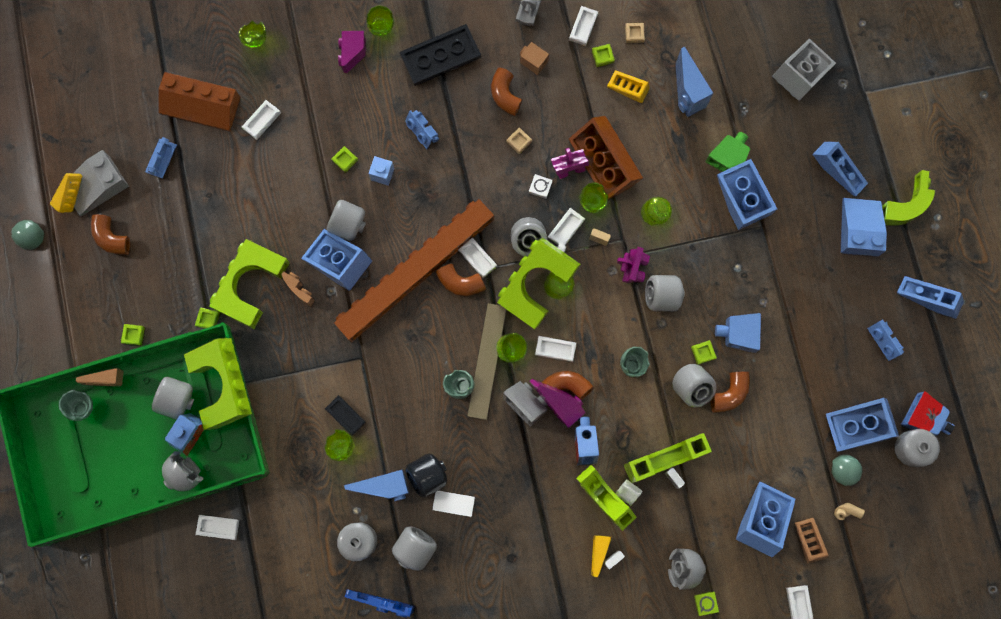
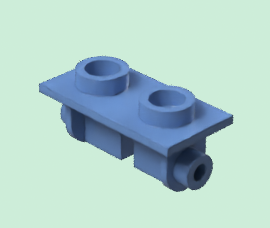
[405,110,439,149]
[145,137,177,179]
[867,319,904,361]

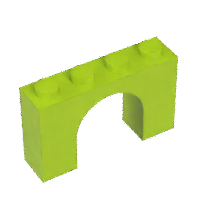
[497,238,581,329]
[209,239,290,329]
[184,338,252,430]
[624,433,712,483]

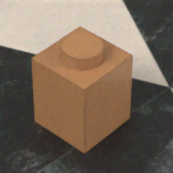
[520,42,549,75]

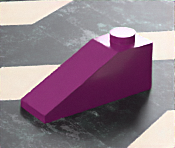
[529,379,586,428]

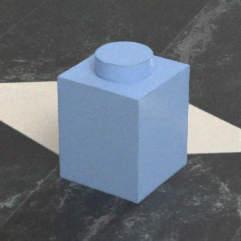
[368,156,394,186]

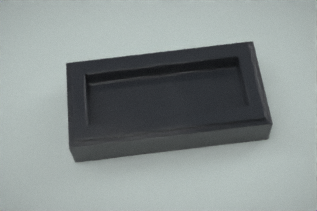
[325,395,366,436]

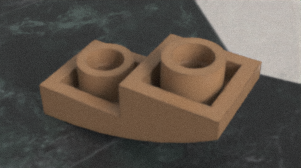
[281,271,314,307]

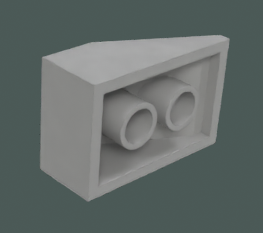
[772,39,836,101]
[70,150,129,216]
[503,381,547,427]

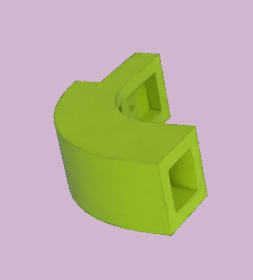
[882,170,935,226]
[576,465,637,531]

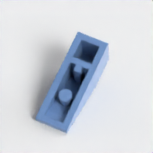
[812,142,868,196]
[897,276,964,319]
[344,470,410,501]

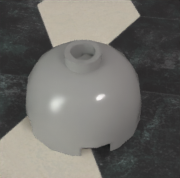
[162,451,203,491]
[668,549,706,590]

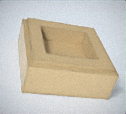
[625,23,645,43]
[506,127,532,154]
[589,229,610,246]

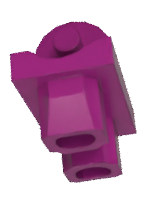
[551,148,589,179]
[617,247,650,283]

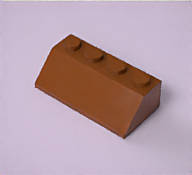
[159,72,241,131]
[569,116,643,201]

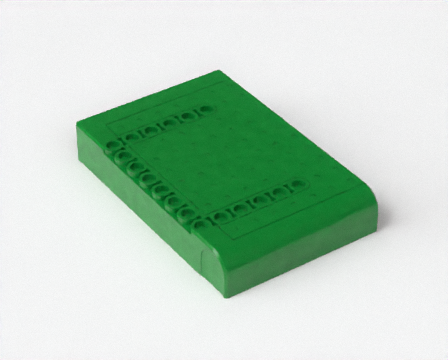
[0,322,270,547]

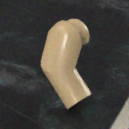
[834,503,865,520]

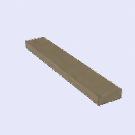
[467,303,506,420]

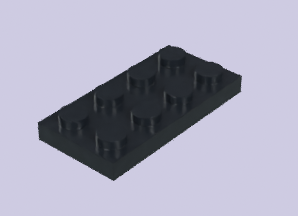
[400,24,481,86]

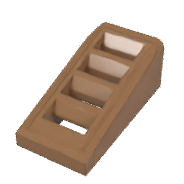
[76,368,124,387]
[794,518,829,564]

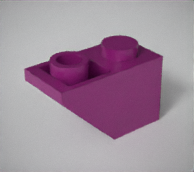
[338,31,366,73]

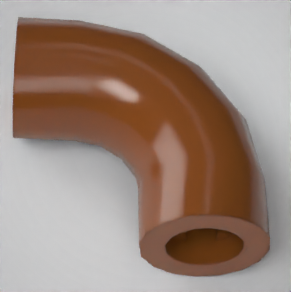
[491,68,522,116]
[91,214,130,255]
[436,264,486,296]
[542,370,594,400]
[710,372,750,413]

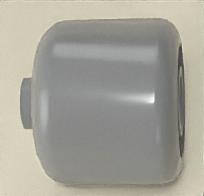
[327,200,366,241]
[510,217,547,257]
[645,275,685,311]
[672,364,717,408]
[152,377,194,420]
[895,429,940,467]
[337,522,377,562]
[392,526,437,571]

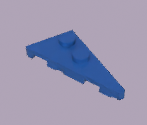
[345,589,415,618]

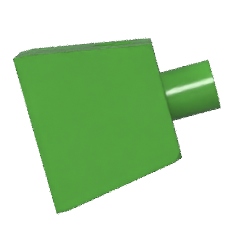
[705,132,750,172]

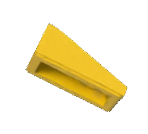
[607,70,650,103]
[50,173,82,213]
[591,535,611,577]

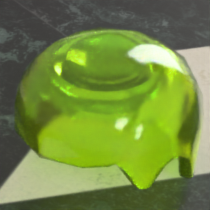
[366,5,394,36]
[238,21,267,48]
[579,182,608,214]
[641,197,672,226]
[544,272,575,300]
[496,333,527,363]
[325,430,355,461]

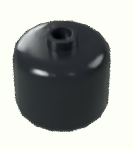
[405,453,447,498]

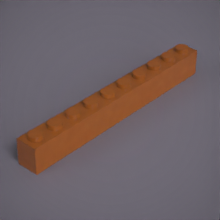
[334,199,494,343]

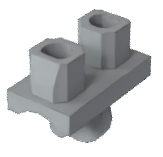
[516,0,541,26]

